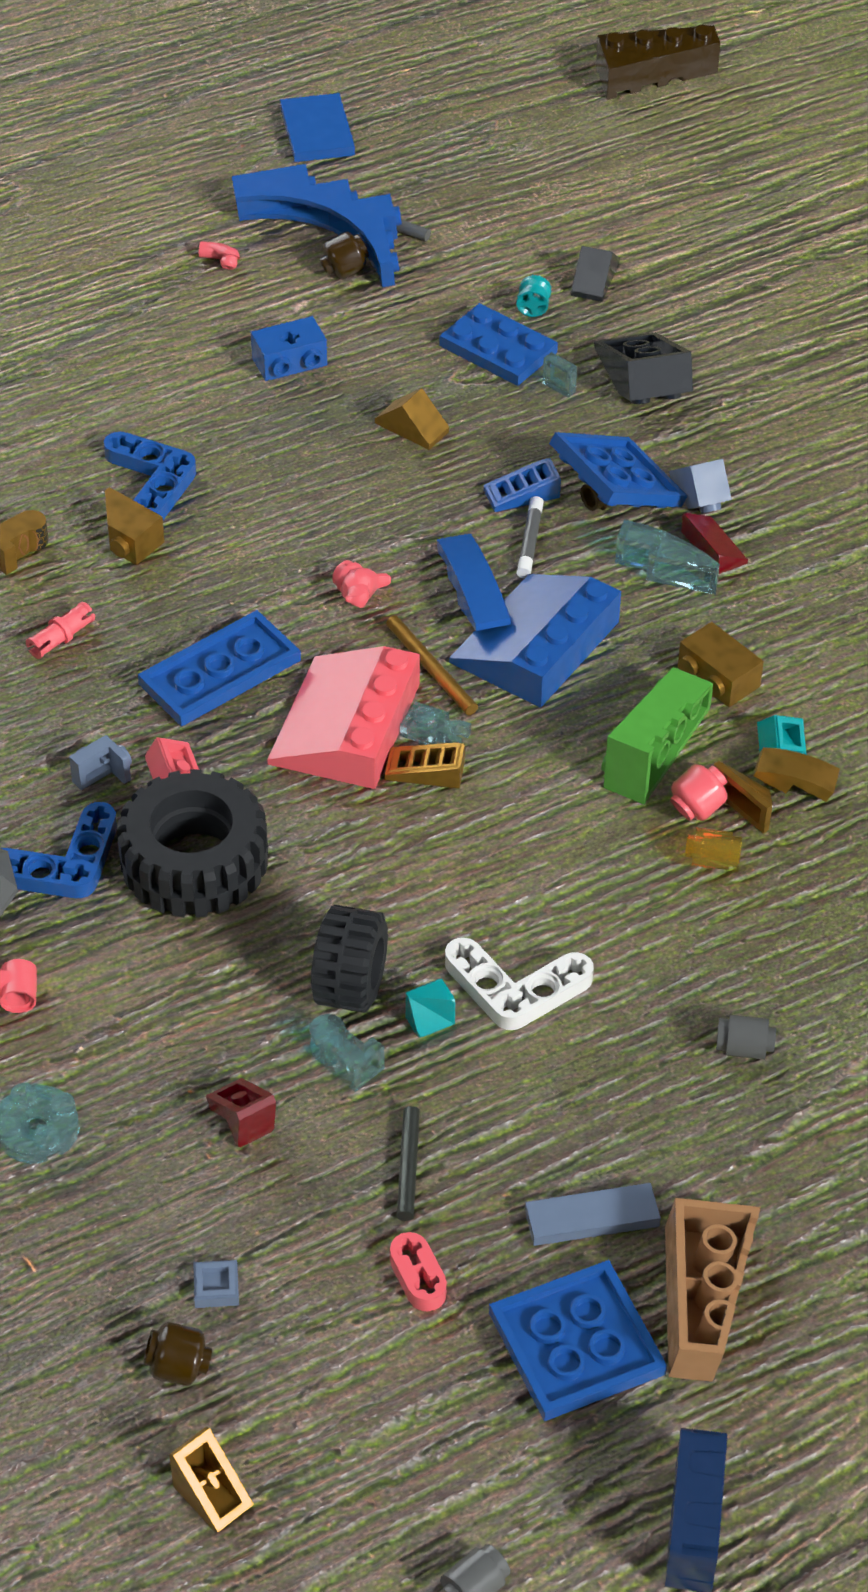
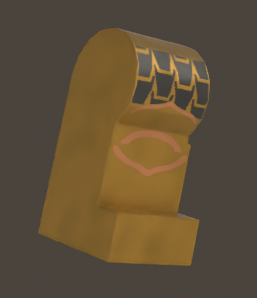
[0,510,48,575]

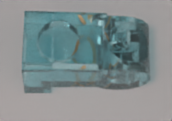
[309,1014,385,1092]

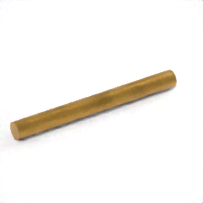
[386,615,478,715]

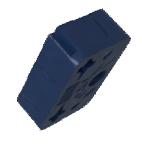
[664,1428,727,1592]

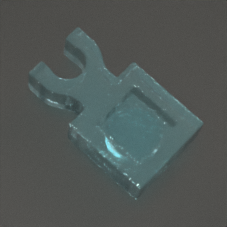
[400,701,471,745]

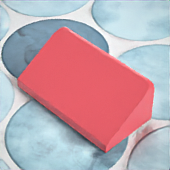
[145,737,199,779]

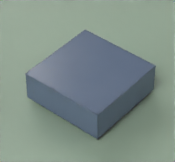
[193,1260,239,1308]

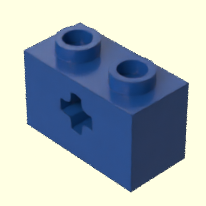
[251,316,327,381]

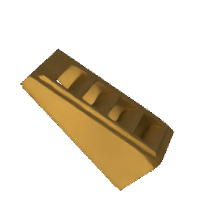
[385,743,465,789]

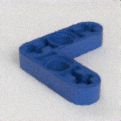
[104,431,196,520]
[1,802,117,898]

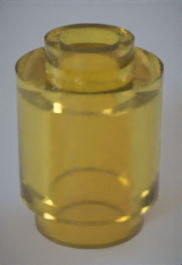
[685,827,742,870]

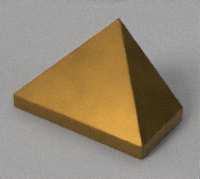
[713,761,772,834]

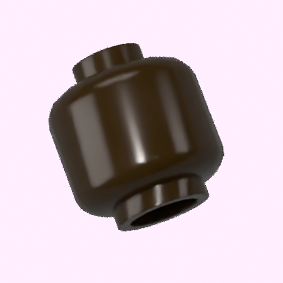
[319,232,369,280]
[143,1322,212,1386]

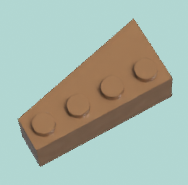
[665,1198,761,1382]

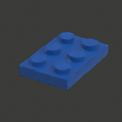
[439,303,558,386]

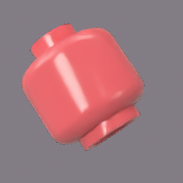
[670,764,728,821]

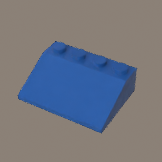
[449,574,621,708]

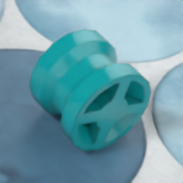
[516,275,552,317]

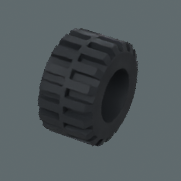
[311,904,388,1013]

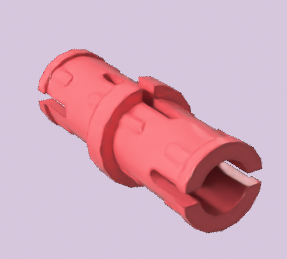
[26,601,95,659]

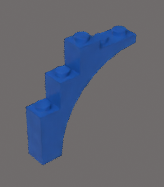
[232,164,402,287]

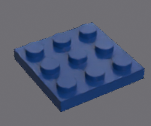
[549,432,688,508]
[489,1260,667,1422]

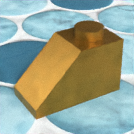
[105,487,165,565]

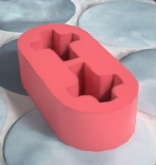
[390,1232,447,1312]

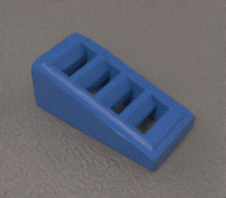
[483,458,561,512]

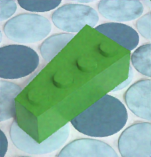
[601,667,713,804]

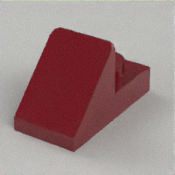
[206,1078,276,1148]

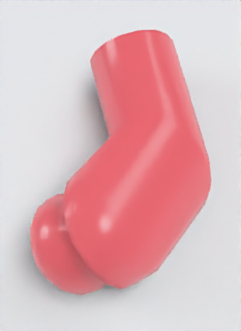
[199,241,240,270]

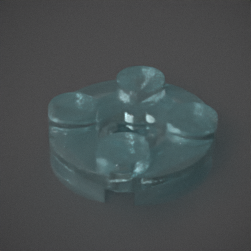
[0,1083,79,1164]

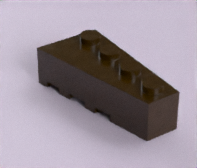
[596,25,721,100]

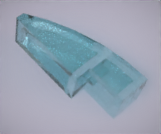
[615,519,720,595]

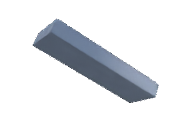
[525,1183,661,1246]

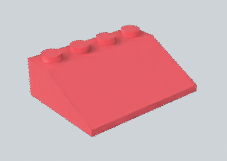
[267,646,420,789]

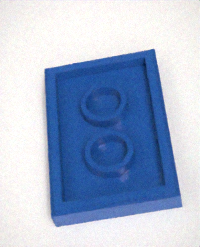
[280,93,355,162]

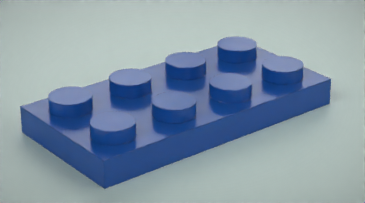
[138,610,301,727]

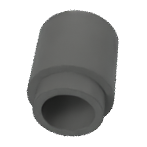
[716,1015,776,1060]
[440,1544,511,1592]

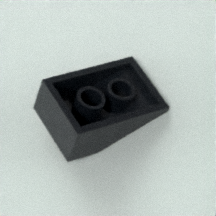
[594,332,693,404]

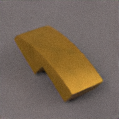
[753,748,840,802]

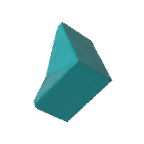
[757,715,807,755]
[405,978,455,1037]

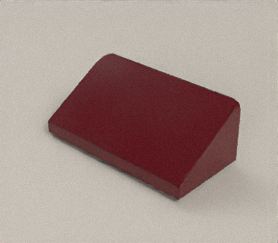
[681,513,748,575]

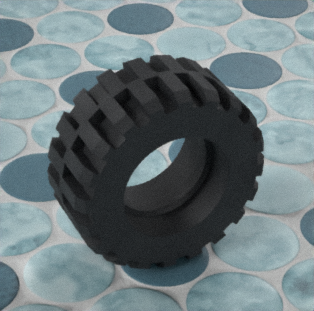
[117,769,268,918]

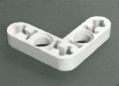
[445,938,594,1030]

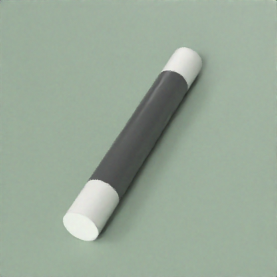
[517,496,544,578]

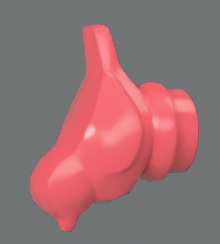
[332,560,391,608]

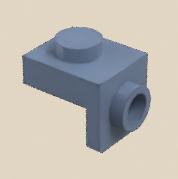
[69,735,132,790]

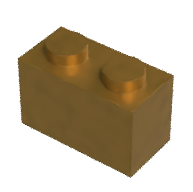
[678,621,764,707]

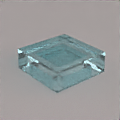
[543,352,577,398]

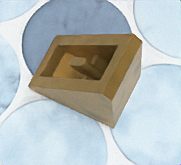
[375,388,449,450]
[169,1427,254,1532]

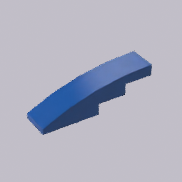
[437,533,511,631]

